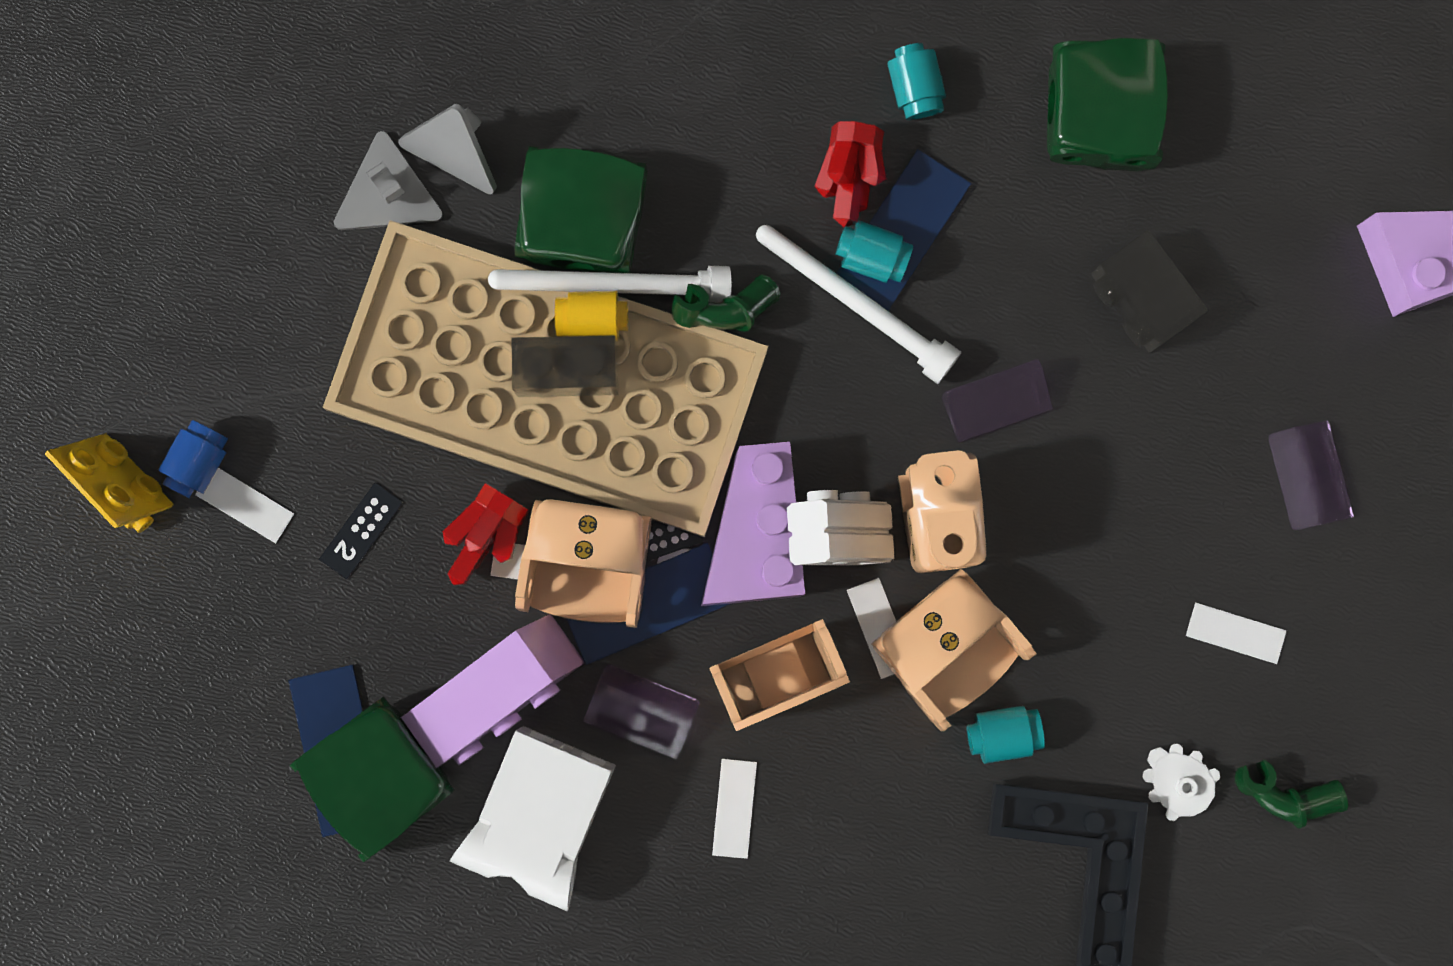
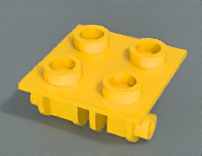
[45,433,174,533]

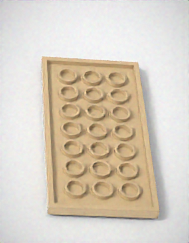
[323,220,768,537]

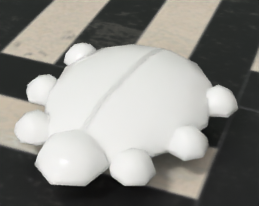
[1142,744,1220,821]

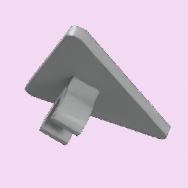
[398,104,497,194]
[334,131,443,231]

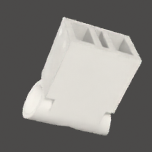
[450,726,616,911]

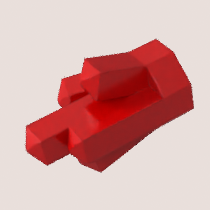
[814,121,887,227]
[442,483,530,585]

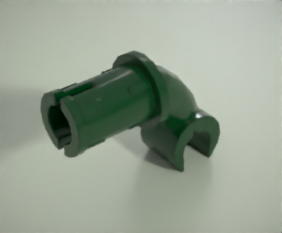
[671,275,780,332]
[1235,760,1348,829]

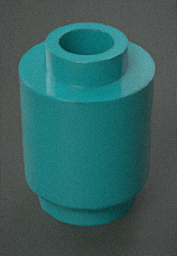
[887,43,946,121]
[835,220,913,283]
[967,706,1045,764]

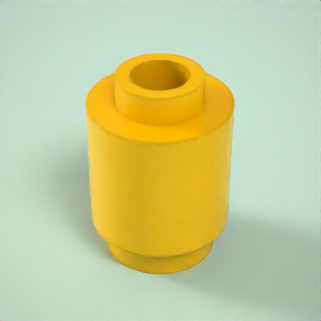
[555,291,628,342]

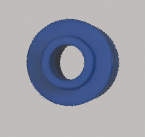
[158,420,228,498]

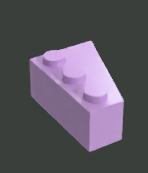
[1357,211,1453,317]
[701,442,805,606]
[401,614,585,768]

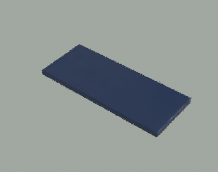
[836,149,971,311]
[567,543,729,665]
[288,665,363,837]

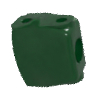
[1047,38,1168,171]
[515,146,648,273]
[289,697,455,862]

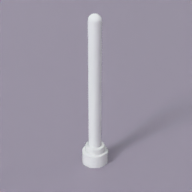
[756,225,962,384]
[488,266,731,303]

